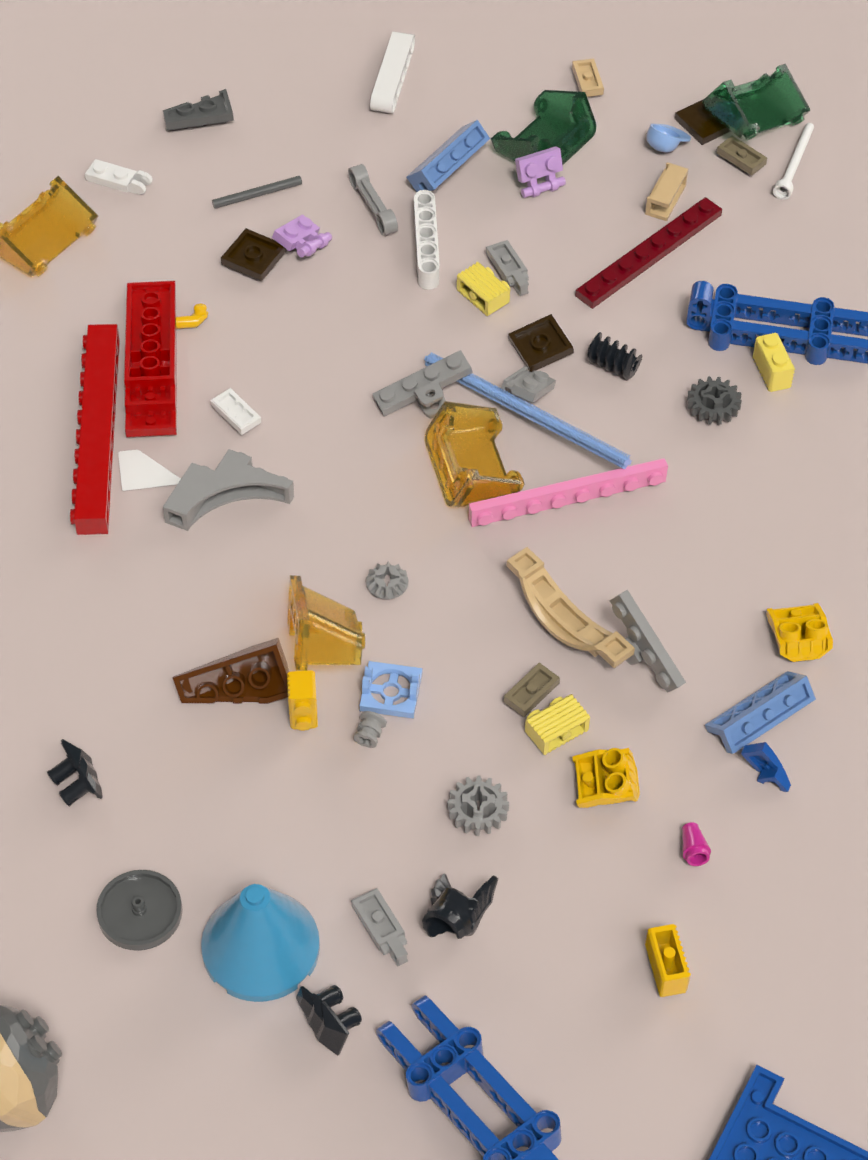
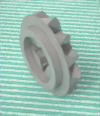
[366,561,408,599]

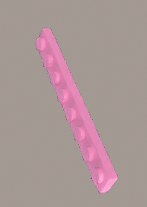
[468,458,668,527]

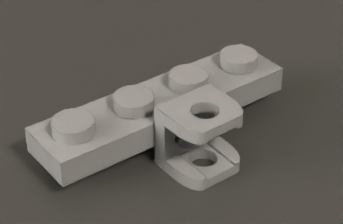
[372,350,473,418]
[609,590,686,693]

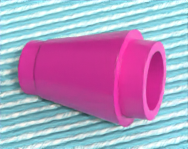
[682,822,711,866]

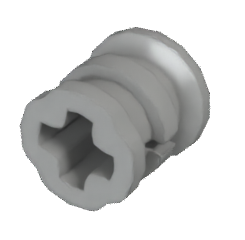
[354,711,387,748]

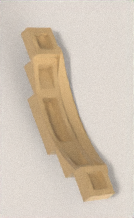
[507,547,635,668]

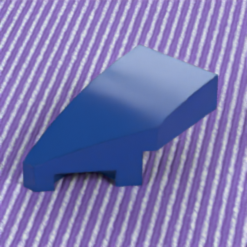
[741,742,791,792]

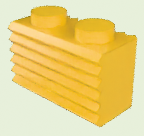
[287,670,318,731]
[645,924,691,997]

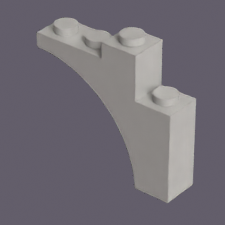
[163,449,294,531]

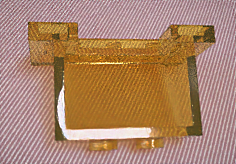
[287,575,365,671]

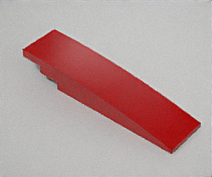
[124,281,177,437]

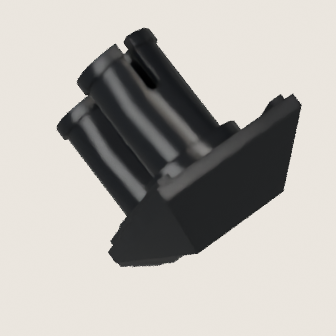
[47,739,103,807]
[296,985,362,1056]

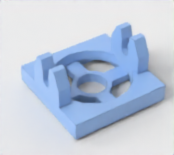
[359,661,423,719]

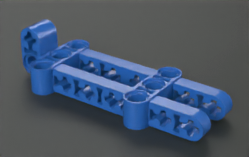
[687,281,868,365]
[376,995,562,1160]

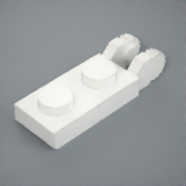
[85,159,153,195]

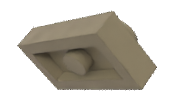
[717,136,767,176]
[503,662,560,717]

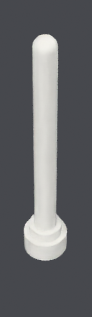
[773,123,814,200]

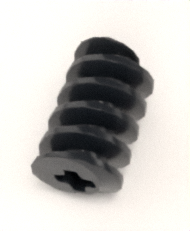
[587,332,643,380]

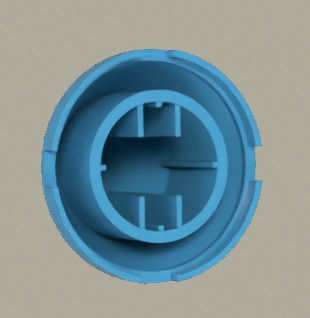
[201,884,320,1002]

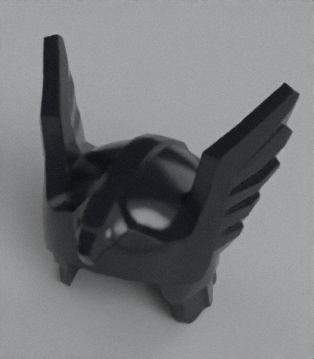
[422,874,498,939]

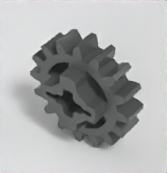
[687,376,742,425]

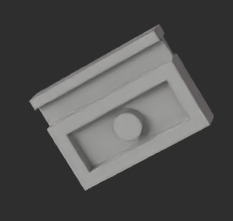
[501,366,556,403]

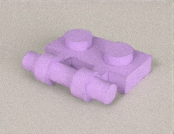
[515,146,566,198]
[272,214,332,257]

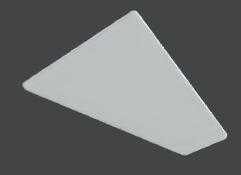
[118,449,181,491]

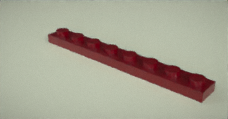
[575,197,722,309]

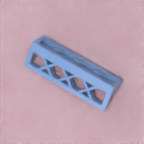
[705,671,816,754]

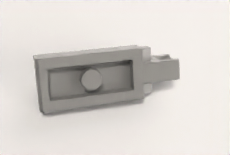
[486,240,529,296]
[351,888,408,967]

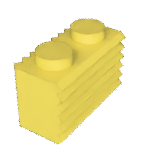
[457,262,510,316]
[752,333,795,392]
[525,694,590,755]

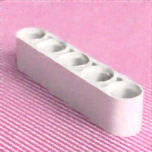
[370,31,415,113]
[414,190,440,290]

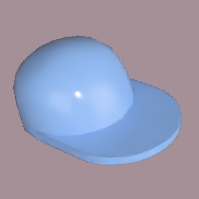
[646,124,691,153]

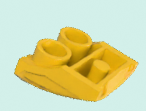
[766,603,833,662]
[572,748,640,808]

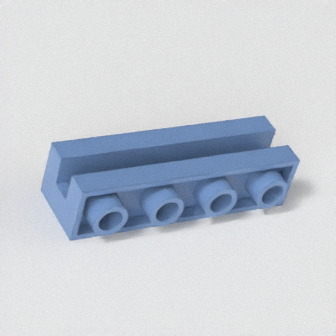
[406,120,490,192]

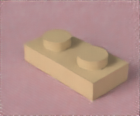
[572,58,604,97]

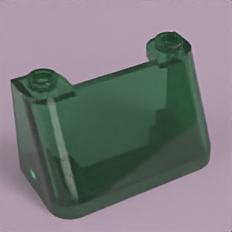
[702,64,811,140]
[491,90,597,165]

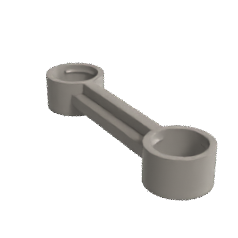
[348,164,398,236]

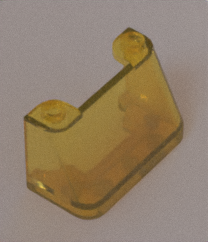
[0,176,98,277]
[425,401,525,507]

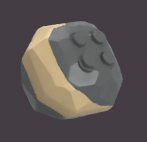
[0,1005,62,1132]

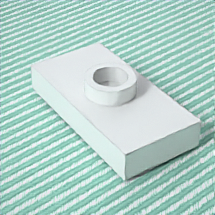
[211,388,261,435]

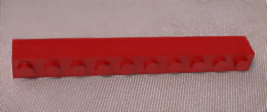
[70,324,120,535]

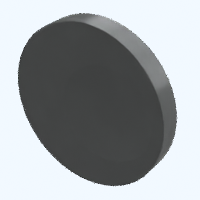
[96,870,182,951]

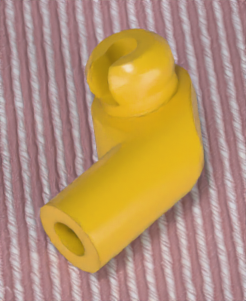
[176,303,208,329]

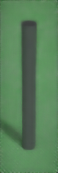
[212,175,302,209]

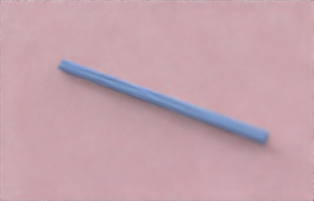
[424,352,632,469]

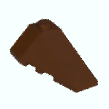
[173,638,289,704]

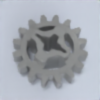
[448,776,509,836]

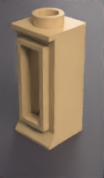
[645,162,688,221]

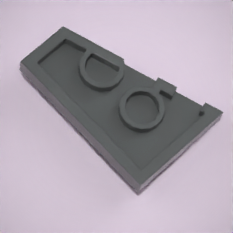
[163,89,234,130]

